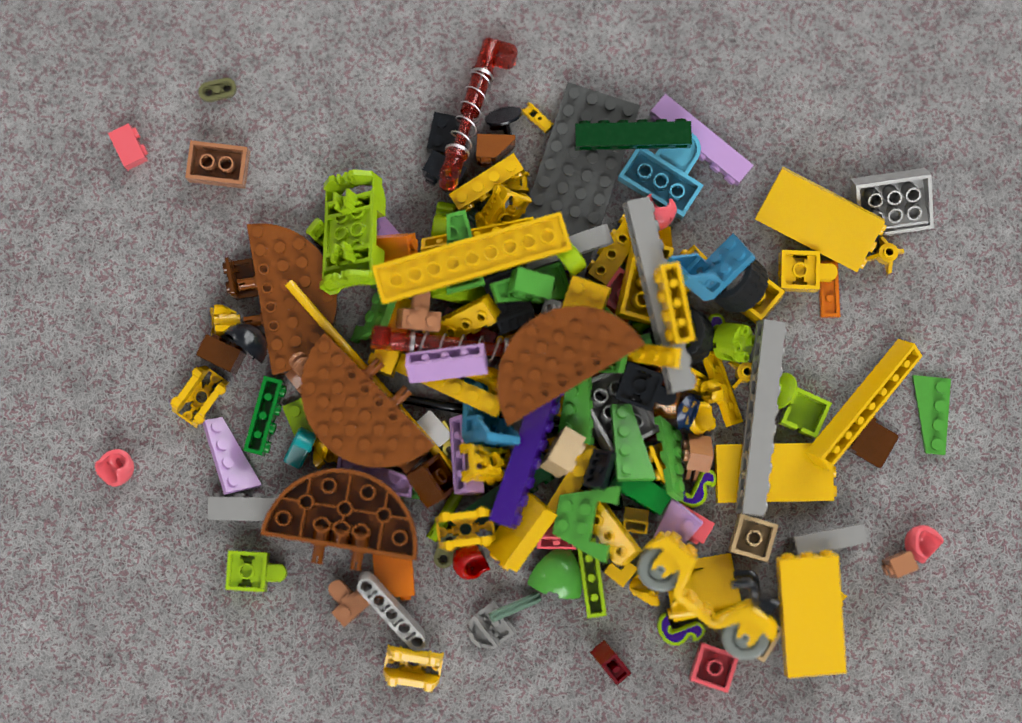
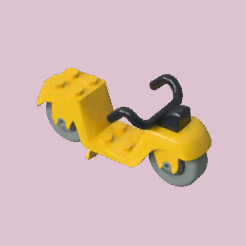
[637,530,780,660]

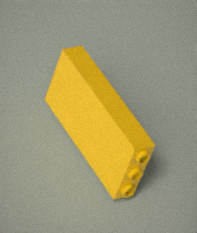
[755,167,887,272]
[714,443,837,503]
[776,550,847,678]

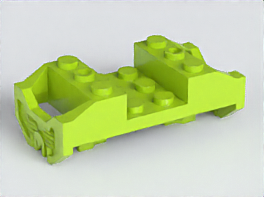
[320,169,386,295]

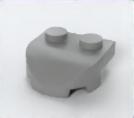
[468,600,517,650]

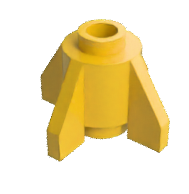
[866,236,905,274]
[210,304,240,336]
[728,361,752,390]
[313,437,338,469]
[629,575,660,606]

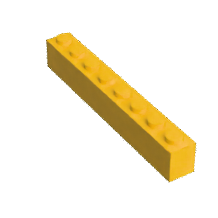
[805,339,923,470]

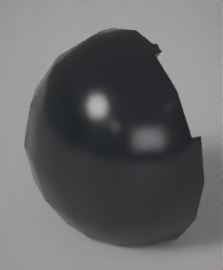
[223,323,268,363]

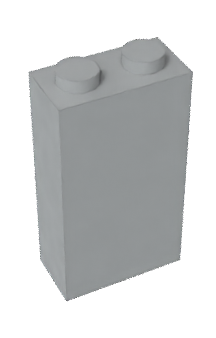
[788,524,869,556]

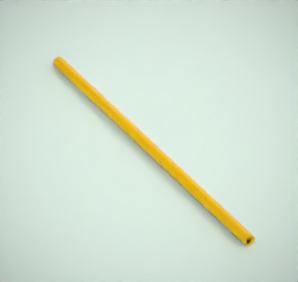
[285,280,453,473]

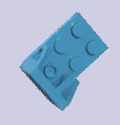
[667,233,756,301]
[461,378,520,447]

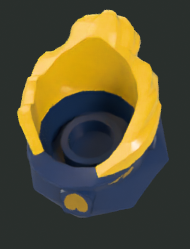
[676,395,716,435]

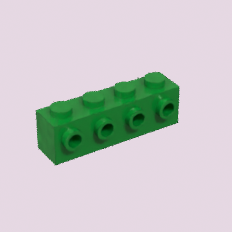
[243,376,287,457]

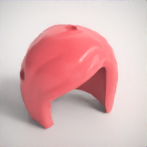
[647,194,677,231]
[95,449,134,487]
[904,525,944,564]

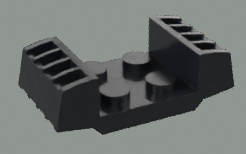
[483,266,536,337]

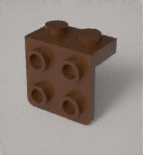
[222,257,259,300]
[847,417,898,468]

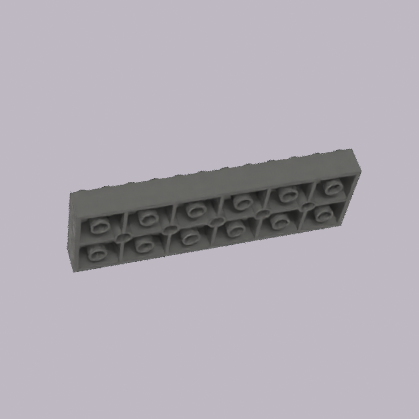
[518,82,640,314]

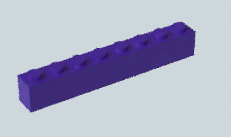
[489,393,565,530]

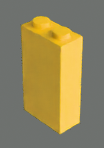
[485,492,558,572]

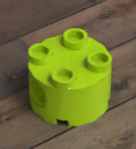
[713,322,755,363]

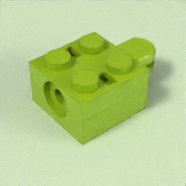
[225,550,288,592]

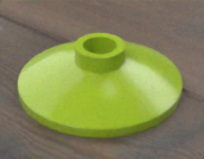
[777,373,797,409]

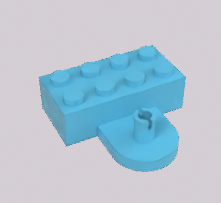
[618,133,704,220]

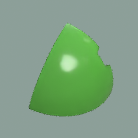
[527,549,582,599]

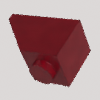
[590,640,631,685]

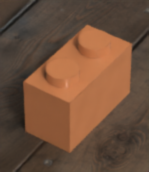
[881,551,919,578]

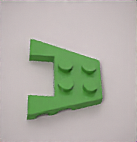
[350,284,397,344]
[552,486,621,563]

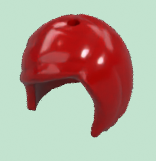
[452,545,491,580]

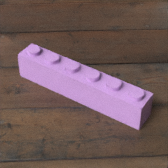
[650,94,754,186]

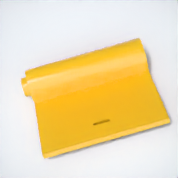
[666,553,741,623]

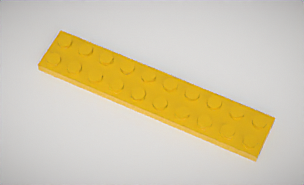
[372,212,572,305]

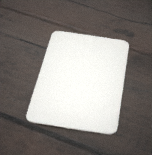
[417,410,450,447]

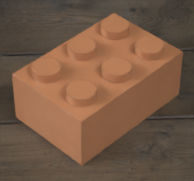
[185,140,250,189]

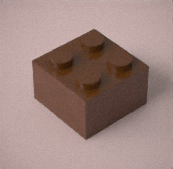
[196,333,246,375]
[406,453,454,509]

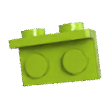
[282,398,313,436]

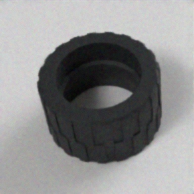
[713,259,768,313]
[650,306,714,366]

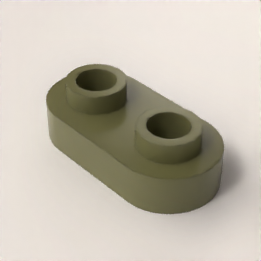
[198,78,237,102]
[434,533,458,568]

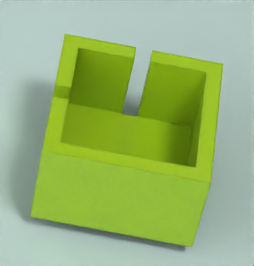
[778,387,832,439]

